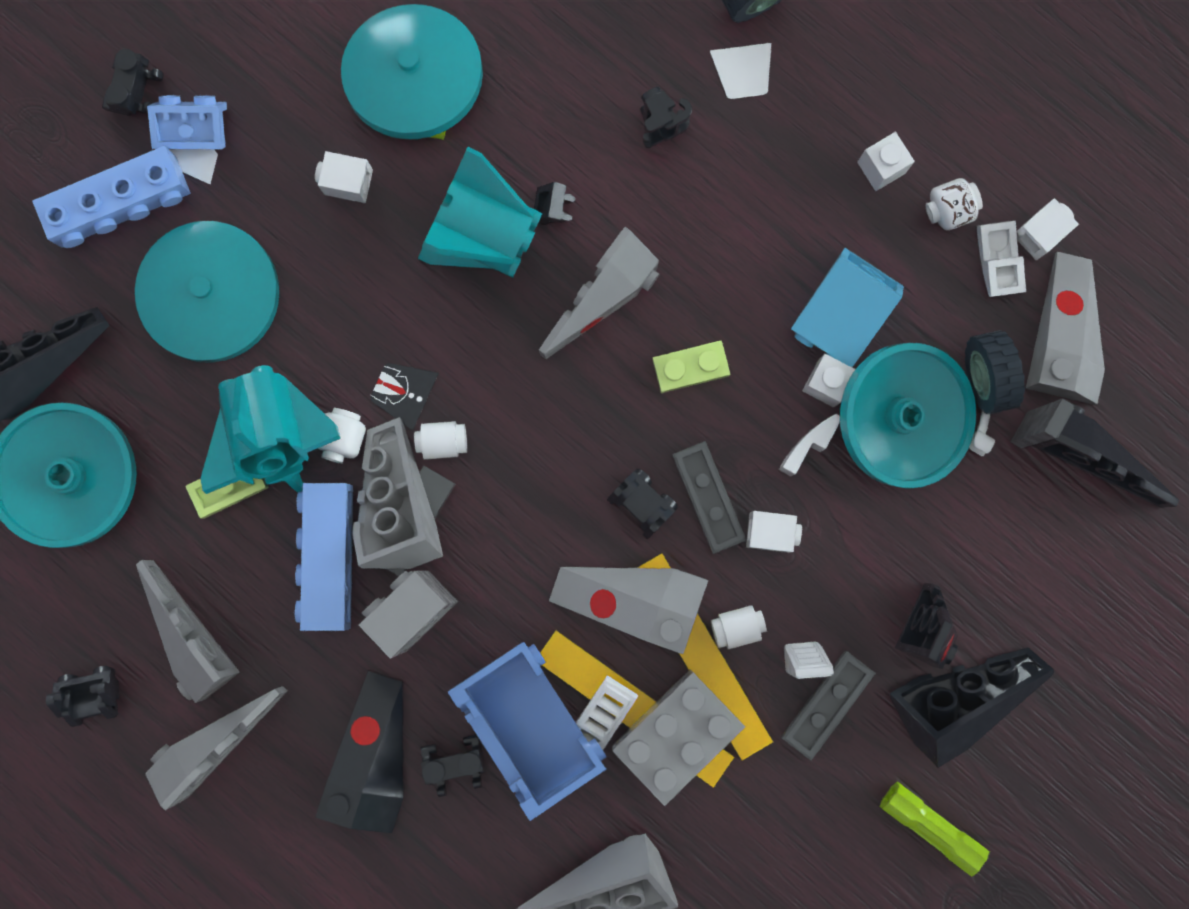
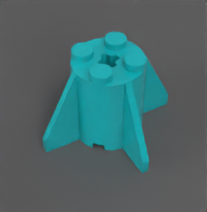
[418,147,542,278]
[200,365,341,494]

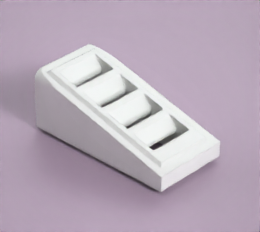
[784,642,834,679]
[576,675,638,750]

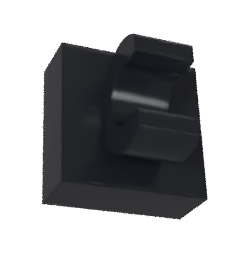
[534,182,575,225]

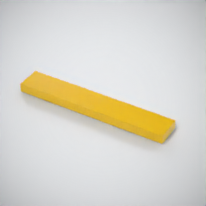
[637,553,773,760]
[540,630,734,788]

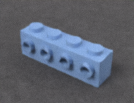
[32,146,191,248]
[295,483,353,631]

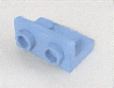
[147,95,227,149]

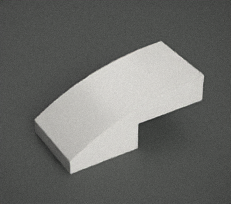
[976,221,1026,297]
[778,414,840,476]

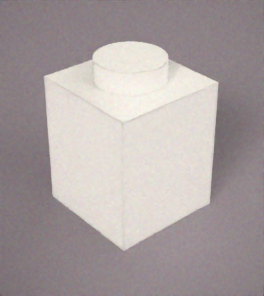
[857,132,915,191]
[315,151,373,203]
[1017,198,1079,260]
[802,354,856,407]
[746,511,802,553]

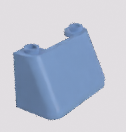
[448,642,607,821]

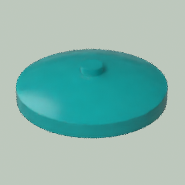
[341,4,483,139]
[135,221,279,363]
[840,343,976,488]
[0,403,137,548]

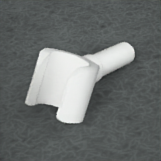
[969,410,995,456]

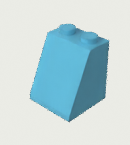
[791,248,904,367]

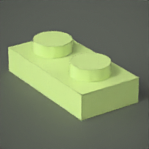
[652,340,731,393]
[185,478,269,519]

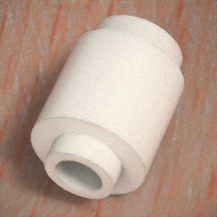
[414,421,467,459]
[711,605,767,649]

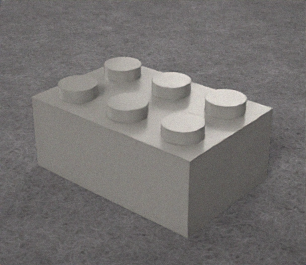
[359,571,458,659]
[612,669,745,806]

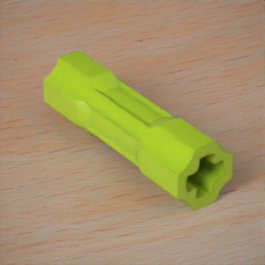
[879,782,990,877]

